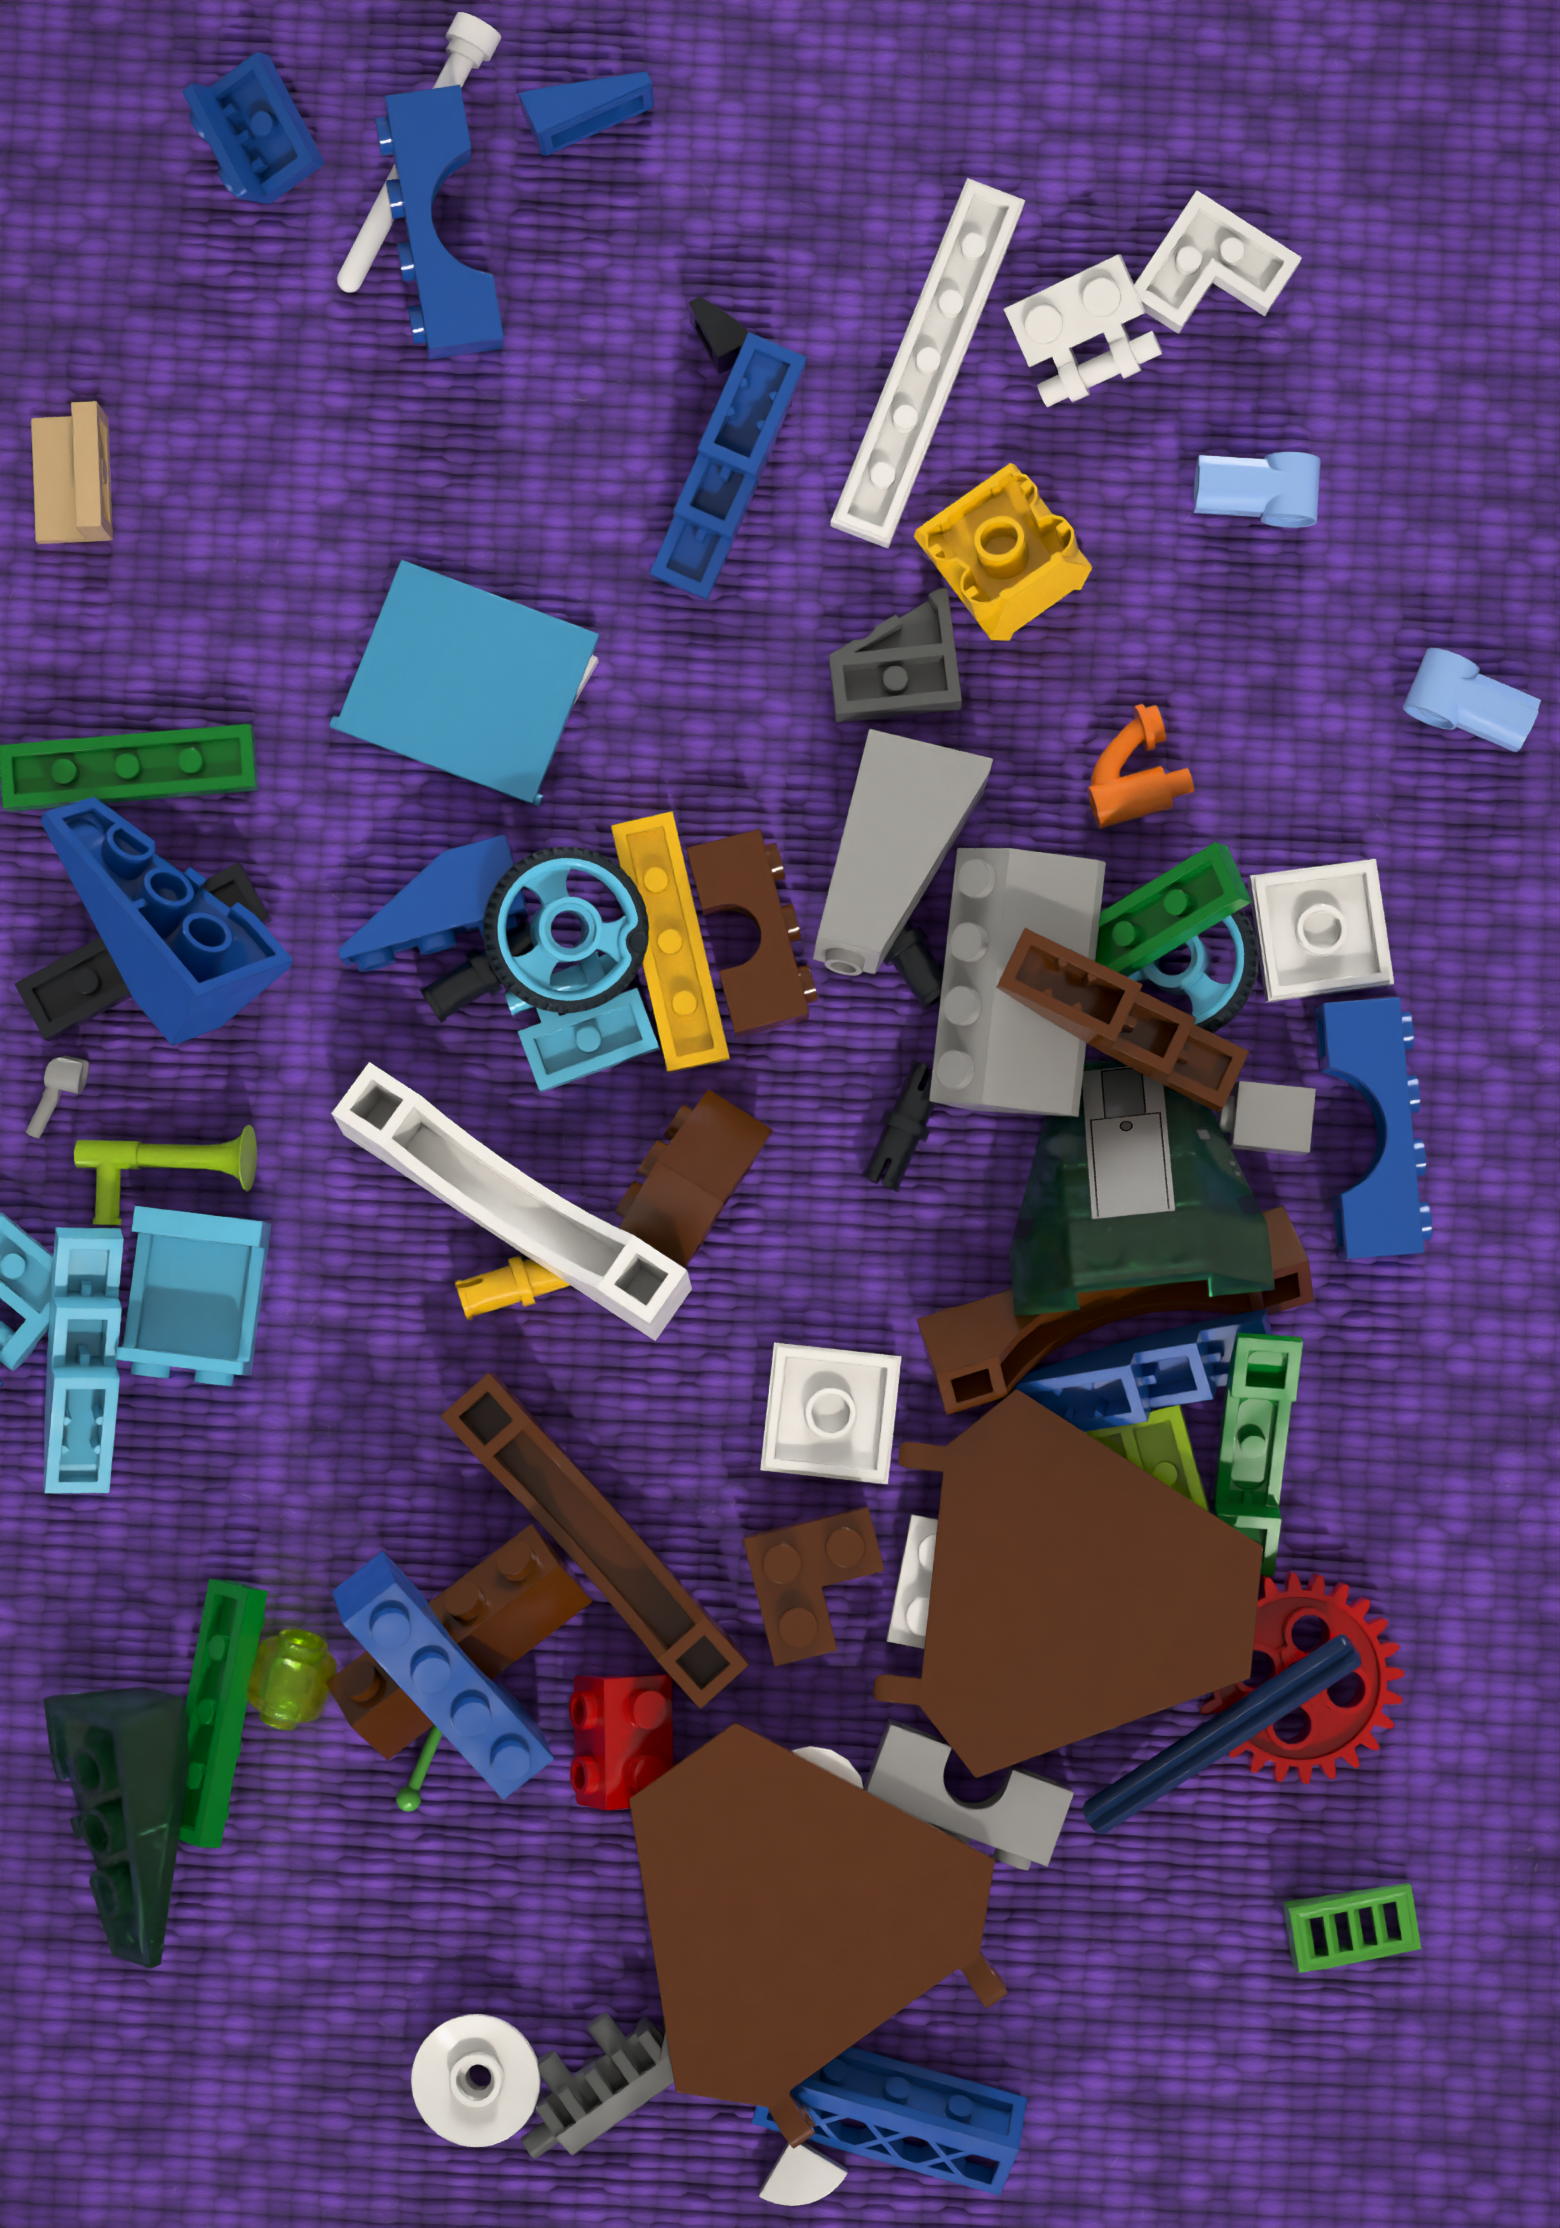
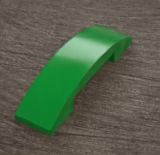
[1212,1333,1303,1576]

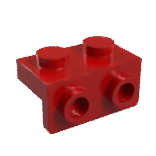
[569,1673,673,1810]

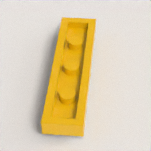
[611,811,730,1074]

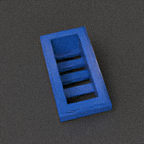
[518,71,654,156]

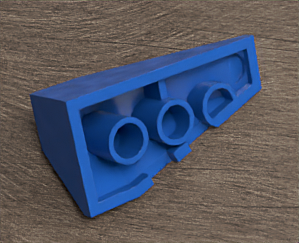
[40,797,293,1046]

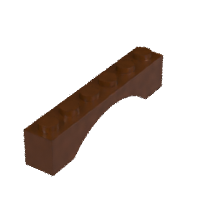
[917,1205,1314,1415]
[440,1372,750,1709]

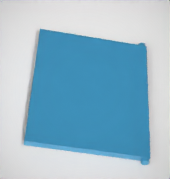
[330,560,600,807]

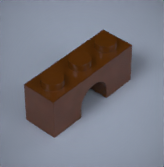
[686,829,818,1038]

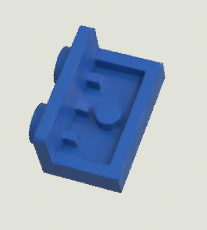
[182,52,325,204]

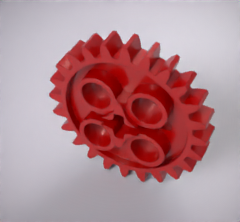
[1196,1571,1405,1784]

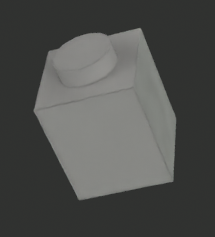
[1216,1081,1316,1156]

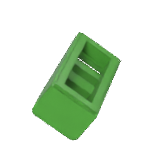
[1282,1883,1421,1973]

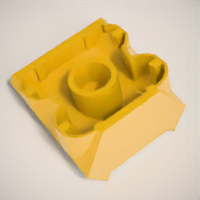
[914,463,1093,641]

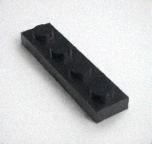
[15,862,272,1041]

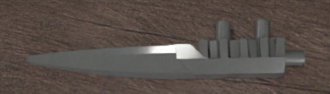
[521,2012,674,2159]

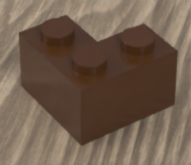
[614,1089,773,1269]
[743,1505,885,1666]

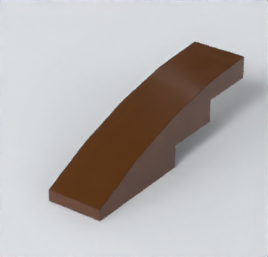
[996,928,1249,1112]

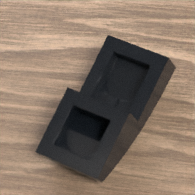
[689,297,792,407]

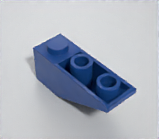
[338,834,529,972]

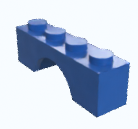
[375,85,504,360]
[1314,997,1432,1261]
[332,1551,554,1800]

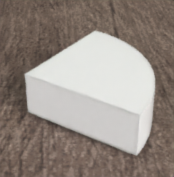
[759,2142,848,2206]

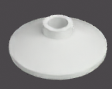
[411,2014,541,2147]

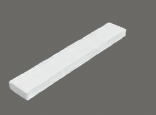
[830,178,1025,549]

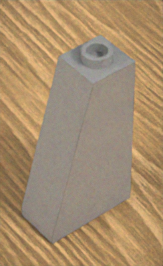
[813,729,993,976]

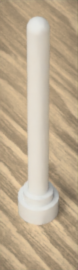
[337,12,501,293]

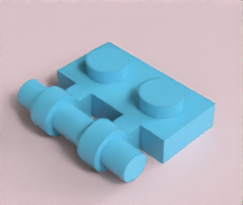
[504,951,660,1093]

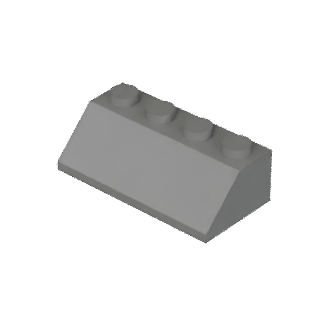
[929,848,1106,1117]

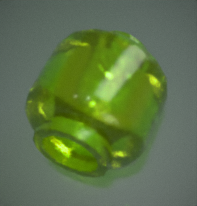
[247,1628,337,1730]

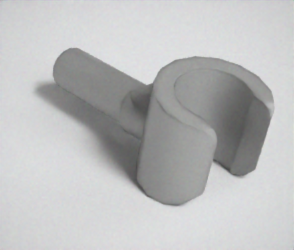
[25,1055,90,1139]

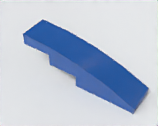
[649,332,807,602]
[1010,1308,1273,1432]

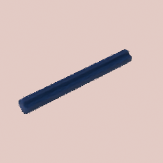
[1082,1634,1362,1835]

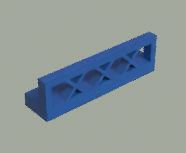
[751,2047,1027,2196]

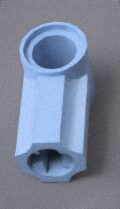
[1193,452,1321,528]
[1403,648,1541,752]

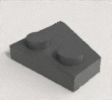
[829,587,962,723]

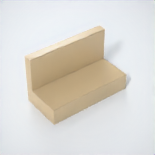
[31,401,113,544]

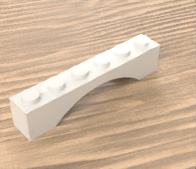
[331,1062,692,1341]

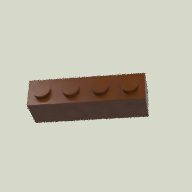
[326,1523,593,1760]

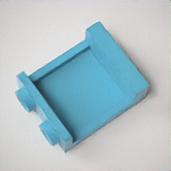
[115,1206,272,1386]

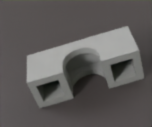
[864,1719,1074,1870]

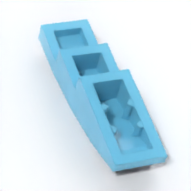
[43,1227,124,1493]

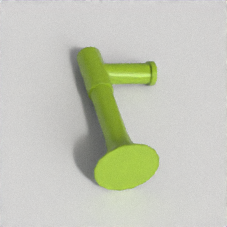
[74,1125,257,1225]

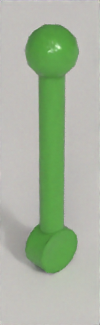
[396,1725,443,1812]

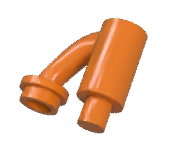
[1087,704,1194,829]

